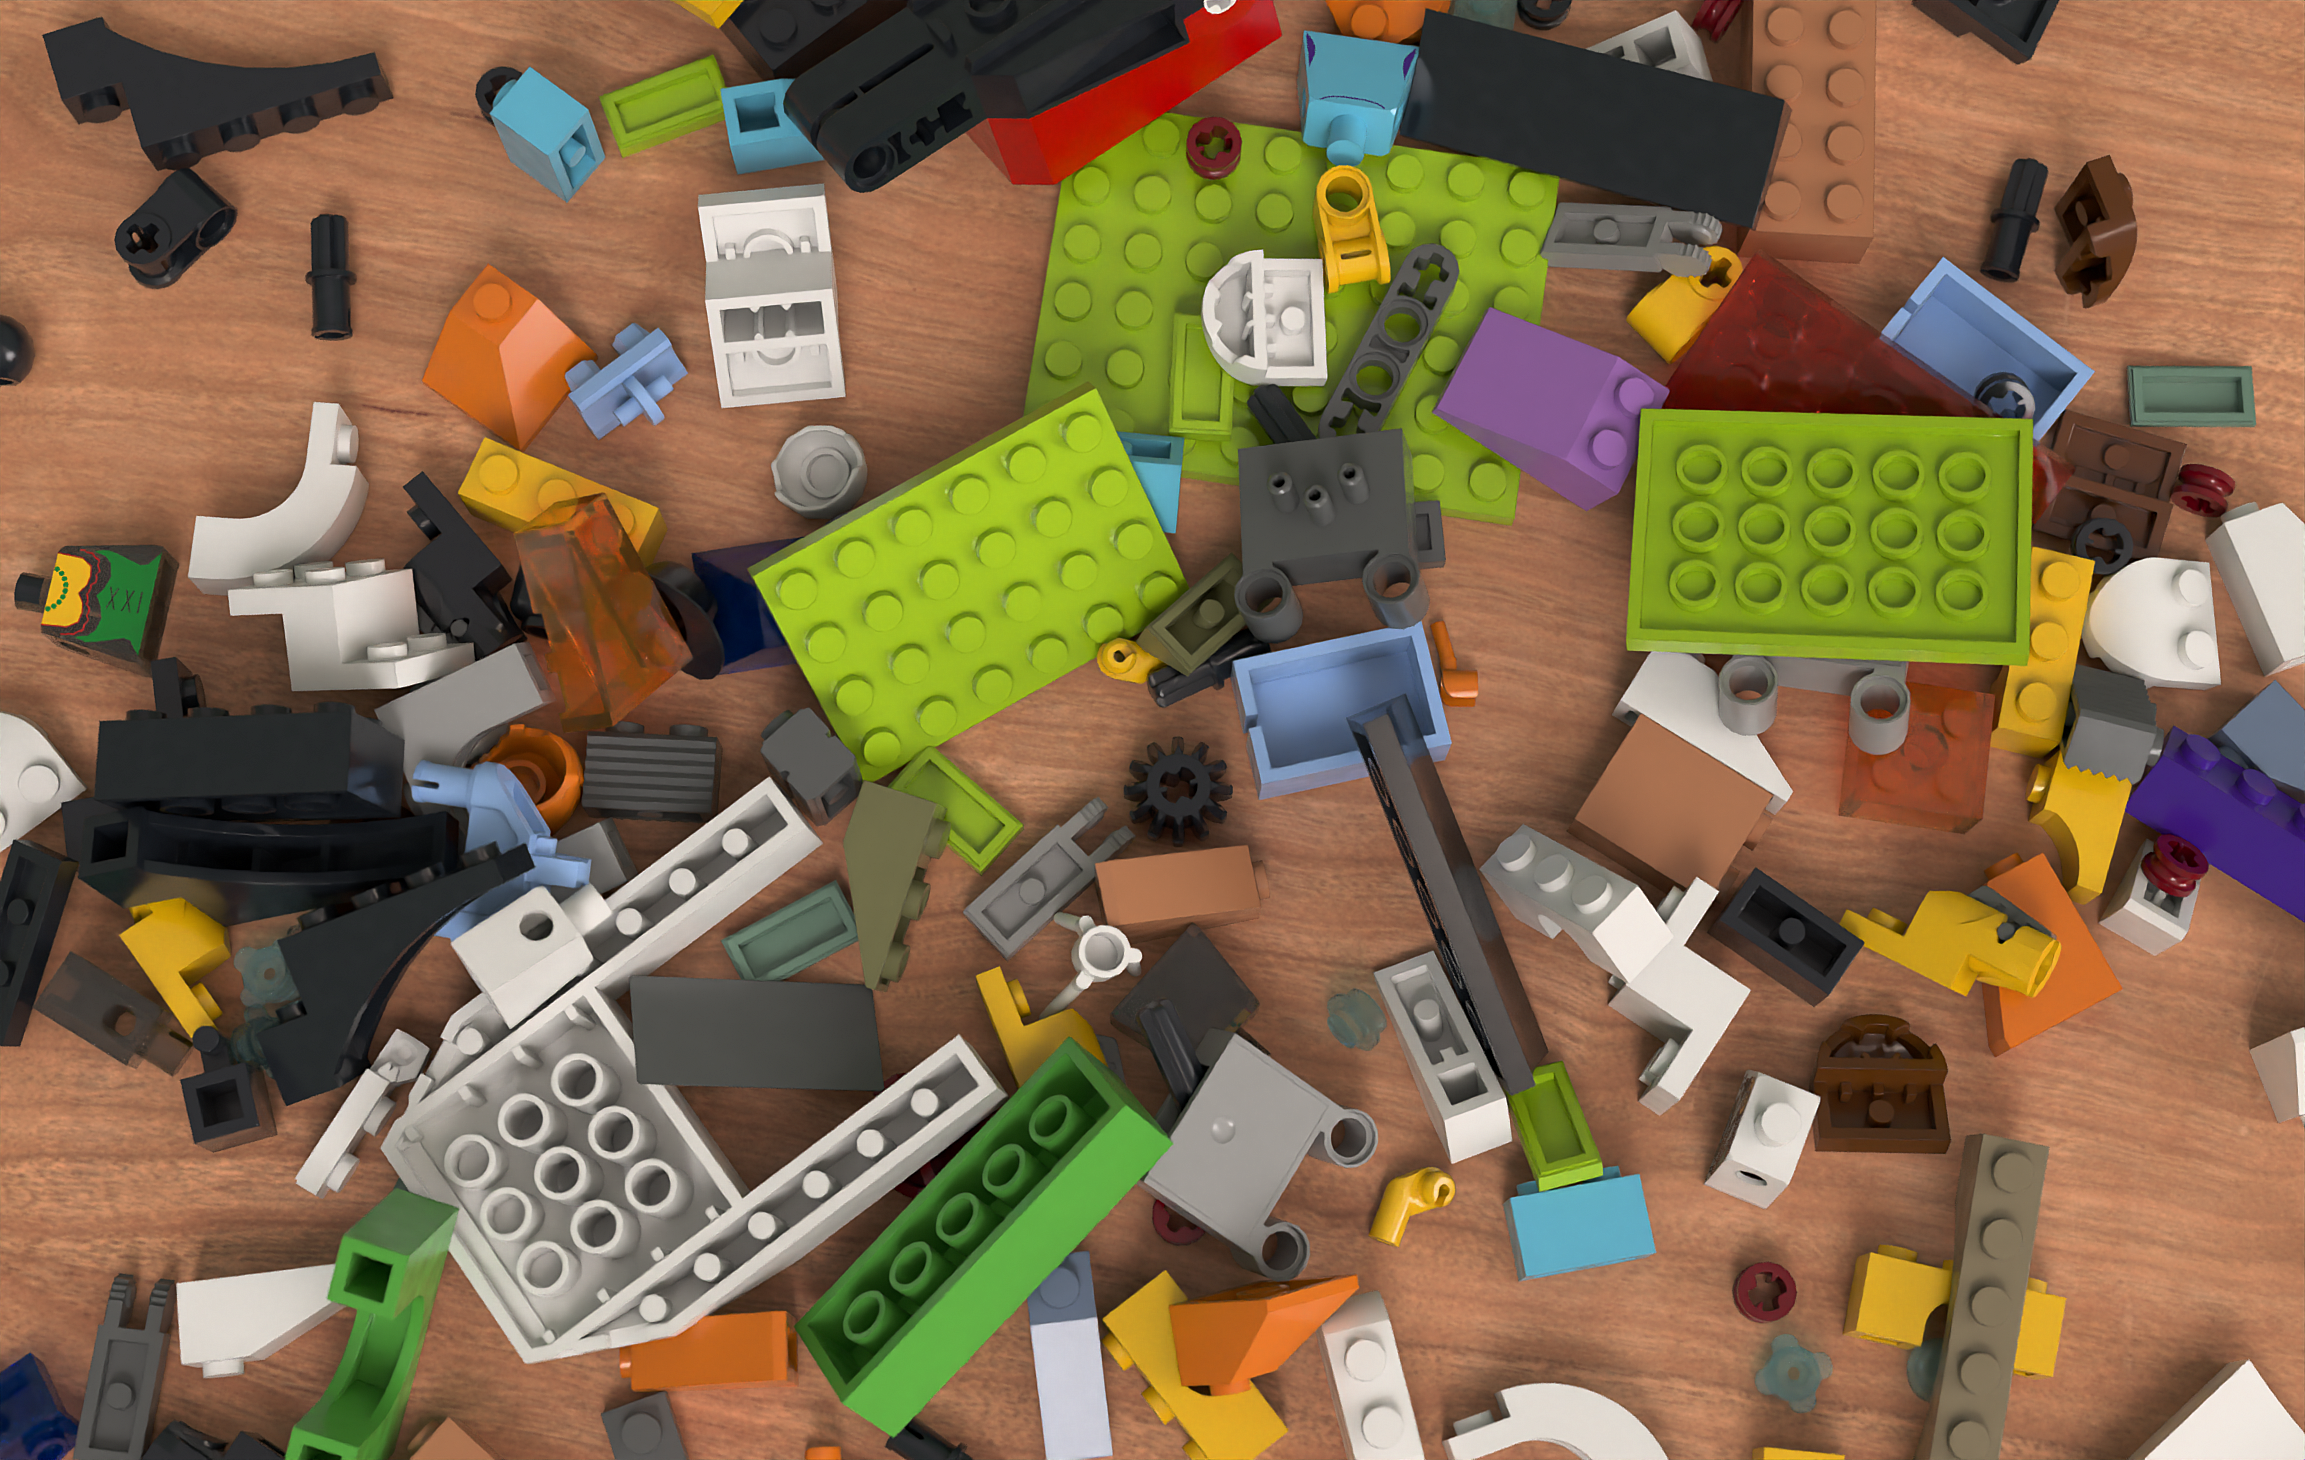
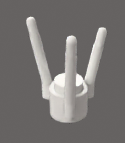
[1039,912,1142,1020]

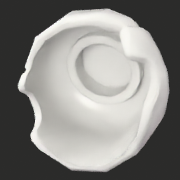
[771,425,868,519]

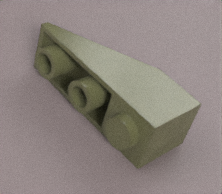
[843,780,951,992]

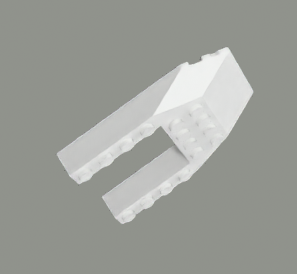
[381,776,1010,1364]

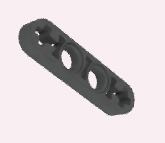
[1317,243,1459,439]

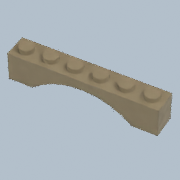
[1913,1134,2049,1460]

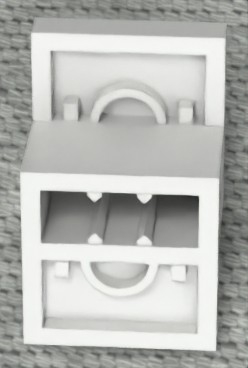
[698,184,846,408]
[227,559,475,691]
[1608,877,1751,1116]

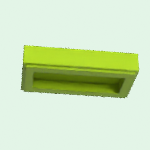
[599,54,727,158]
[1168,312,1234,441]
[887,746,1024,876]
[1501,1060,1603,1192]

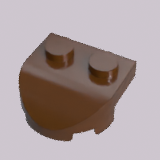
[2054,155,2137,308]
[1809,1014,1951,1154]

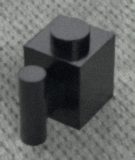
[180,1026,278,1153]

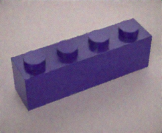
[2125,726,2305,923]

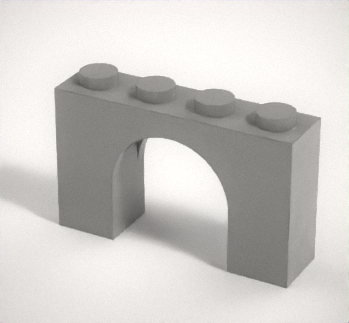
[374,642,639,905]

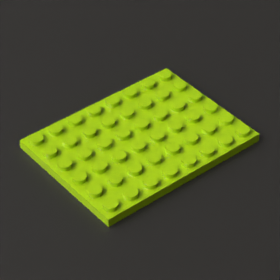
[1023,112,1559,526]

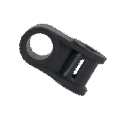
[114,168,238,289]

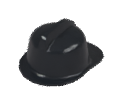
[603,561,725,680]

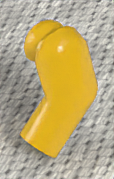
[1097,638,1167,684]
[1368,1167,1456,1247]

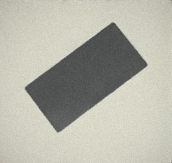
[629,976,884,1091]

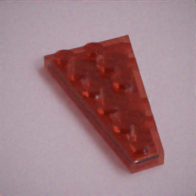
[1661,249,2076,524]

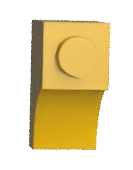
[2025,749,2132,905]

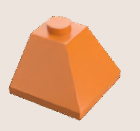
[422,264,598,452]
[1168,1274,1359,1396]

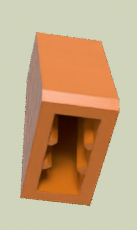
[1982,852,2123,1057]
[619,1311,799,1393]

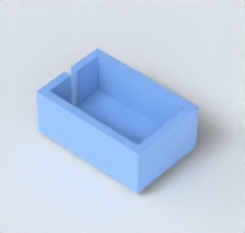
[1852,257,2095,448]
[1230,621,1452,800]

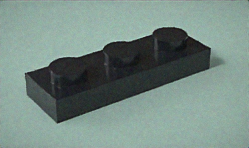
[0,839,79,1047]

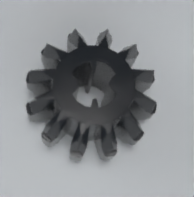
[1124,736,1233,847]

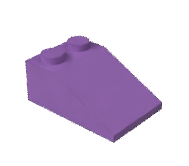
[1432,307,1670,511]

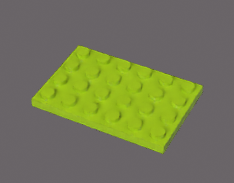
[747,381,1190,783]
[1626,408,2033,666]

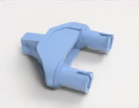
[411,760,592,942]

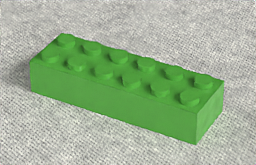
[794,1036,1174,1438]

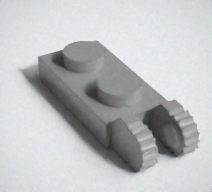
[1540,202,1723,277]
[963,797,1136,962]

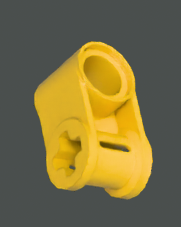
[1313,165,1391,294]
[1626,246,1744,365]

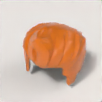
[469,724,584,836]

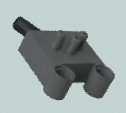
[1234,384,1430,644]

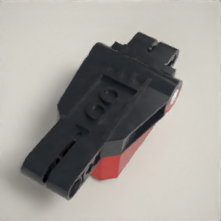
[783,0,1283,193]

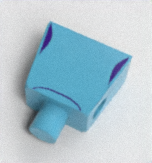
[1297,30,1419,167]

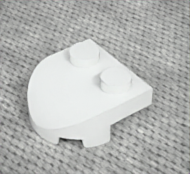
[1201,250,1327,386]
[2081,558,2221,690]
[0,711,87,852]

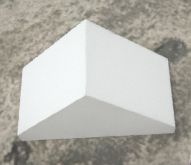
[2099,839,2201,956]

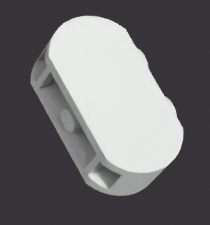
[1316,1290,1425,1460]

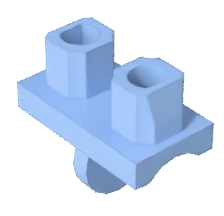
[565,323,688,440]

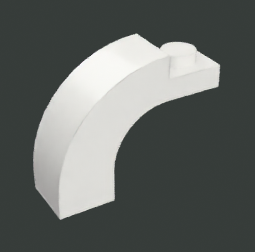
[188,402,369,596]
[1442,1383,1669,1460]

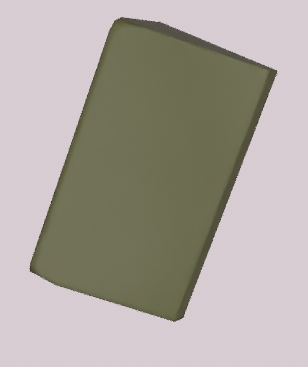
[1136,552,1275,676]

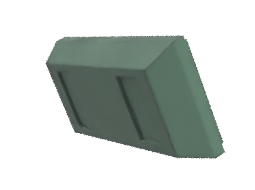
[2127,366,2256,427]
[721,880,858,981]

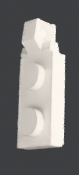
[295,1028,432,1199]

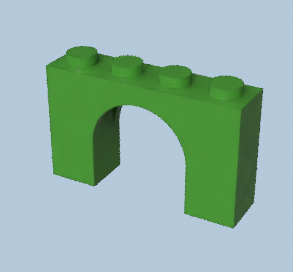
[285,1188,459,1460]

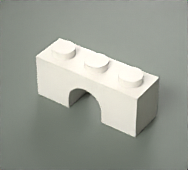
[1479,824,1674,984]

